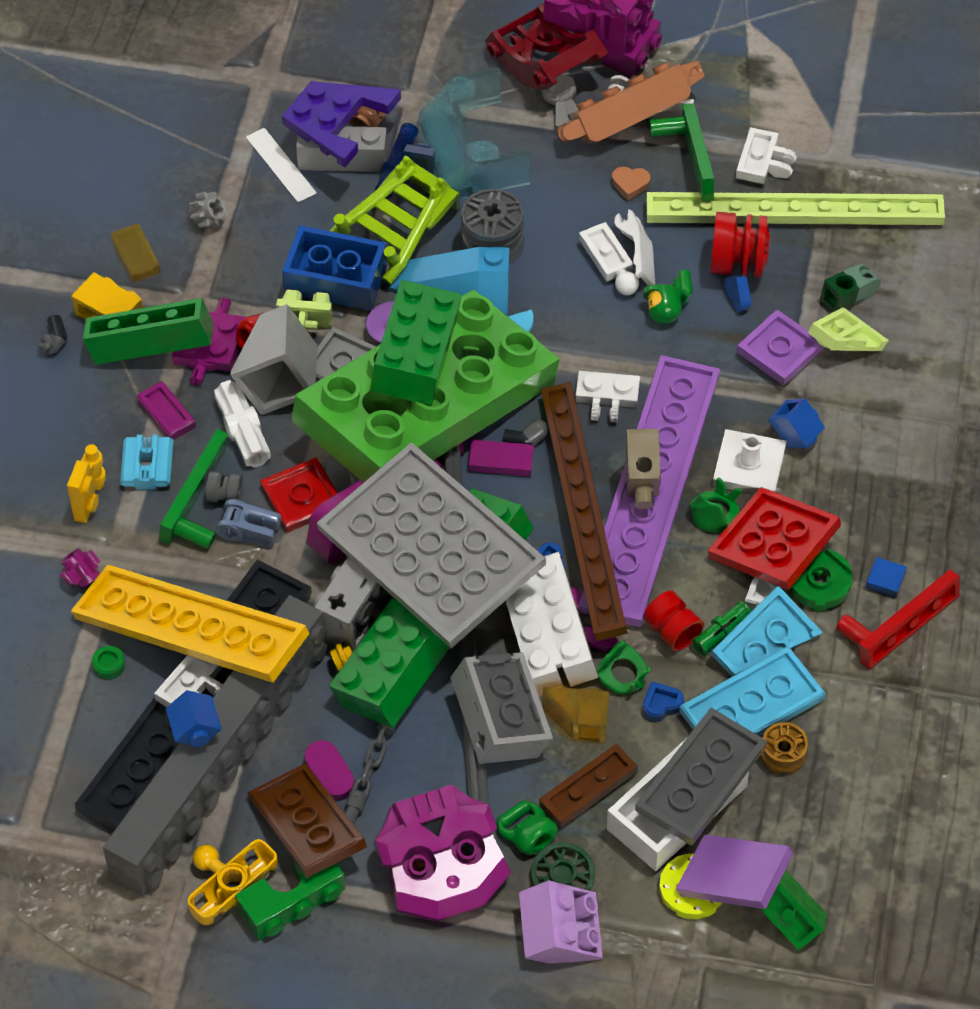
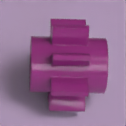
[60,548,101,588]

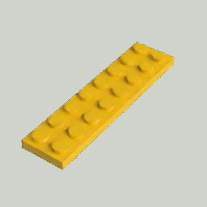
[71,564,310,683]

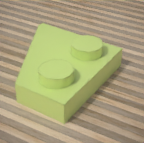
[808,307,889,351]

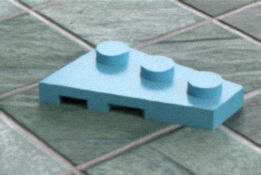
[710,586,823,676]

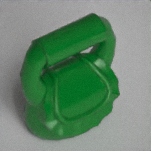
[496,800,558,855]

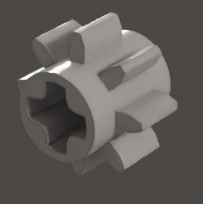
[189,192,226,228]

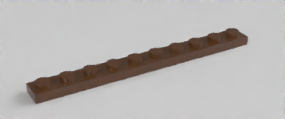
[541,381,628,641]

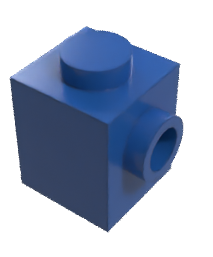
[768,398,825,449]
[166,690,222,748]

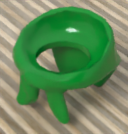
[689,477,742,534]
[596,640,652,694]

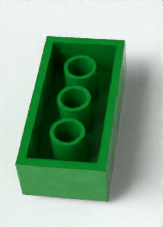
[370,280,462,406]

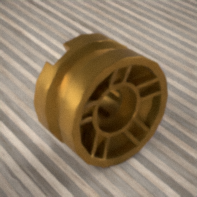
[761,722,808,775]

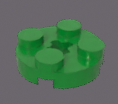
[790,549,853,612]

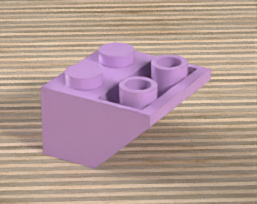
[519,880,603,964]

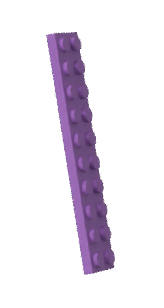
[579,355,720,627]

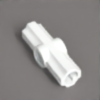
[214,380,271,468]

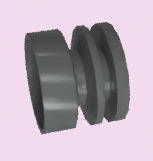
[461,188,524,265]

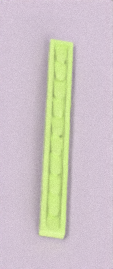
[646,192,945,225]

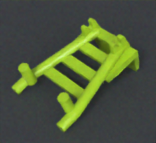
[330,156,461,286]

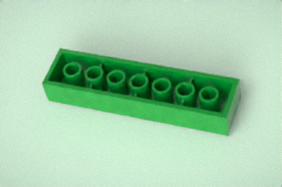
[329,488,534,728]

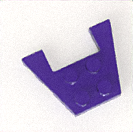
[282,81,401,168]

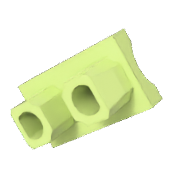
[276,290,333,330]

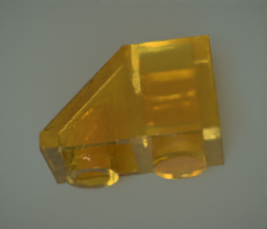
[543,685,609,742]

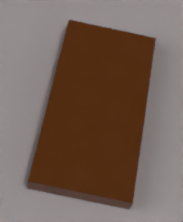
[247,763,367,878]

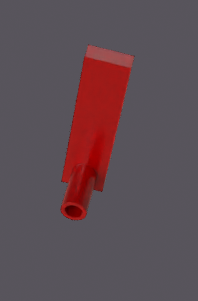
[836,569,960,670]

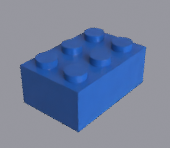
[282,225,387,311]

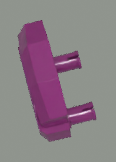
[373,784,511,922]

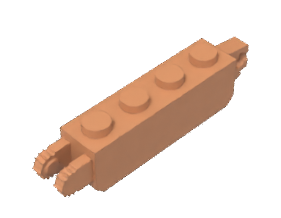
[556,61,705,143]

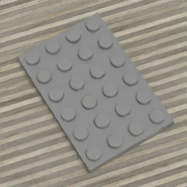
[317,442,546,648]

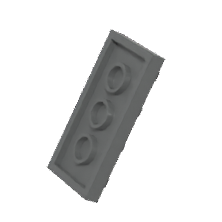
[635,708,767,846]

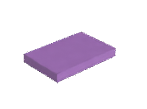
[676,835,794,909]

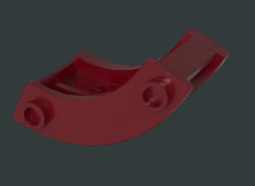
[485,3,609,90]

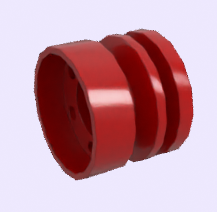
[710,211,770,278]

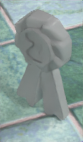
[541,73,578,130]

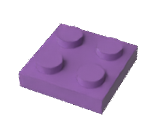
[737,310,823,386]

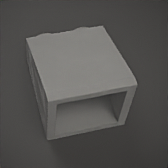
[231,304,317,415]

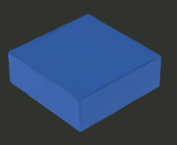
[866,557,907,598]

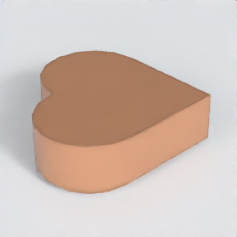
[612,167,650,201]

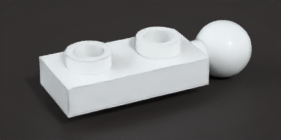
[579,222,639,296]

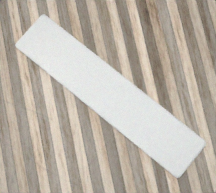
[246,128,316,202]

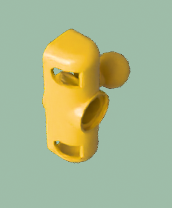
[188,839,278,926]

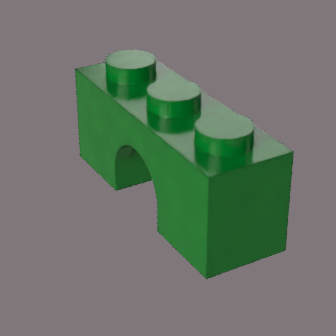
[235,860,346,941]

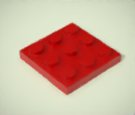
[707,487,841,590]

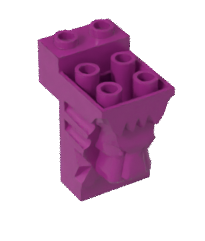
[543,0,662,78]

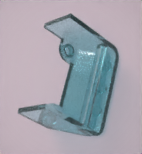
[419,68,530,199]

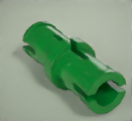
[691,601,751,656]

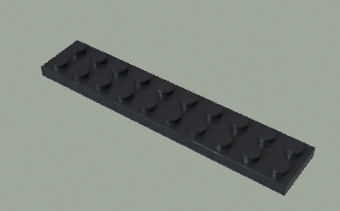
[75,559,312,831]

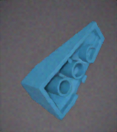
[388,247,509,316]

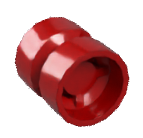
[643,590,704,652]

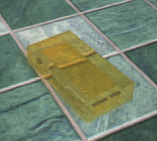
[111,223,161,283]

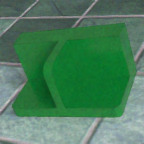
[759,870,827,950]

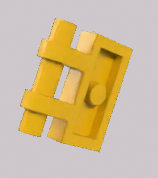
[67,444,106,523]

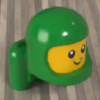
[643,270,693,324]

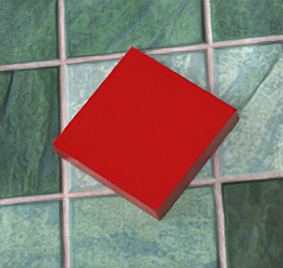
[260,457,338,533]

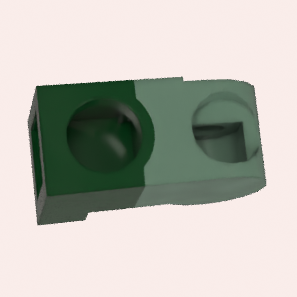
[819,264,881,313]

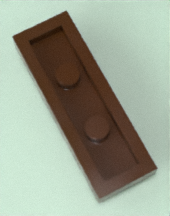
[539,743,638,828]

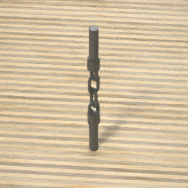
[344,723,397,824]

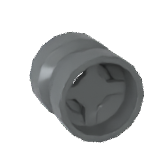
[206,471,243,503]

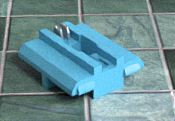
[120,434,174,490]

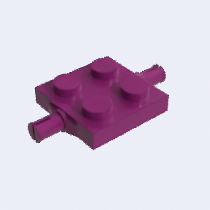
[171,297,246,386]

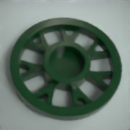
[531,842,595,891]

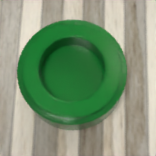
[92,646,126,679]

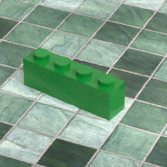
[83,298,214,365]

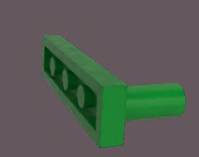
[649,103,714,202]
[158,429,228,550]

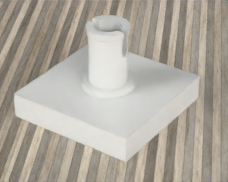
[712,429,787,494]

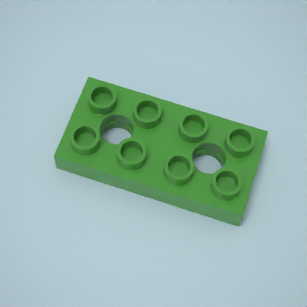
[292,289,560,483]

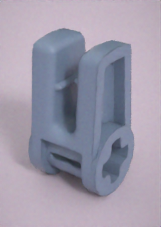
[215,499,282,548]

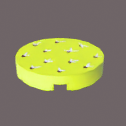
[659,853,723,920]

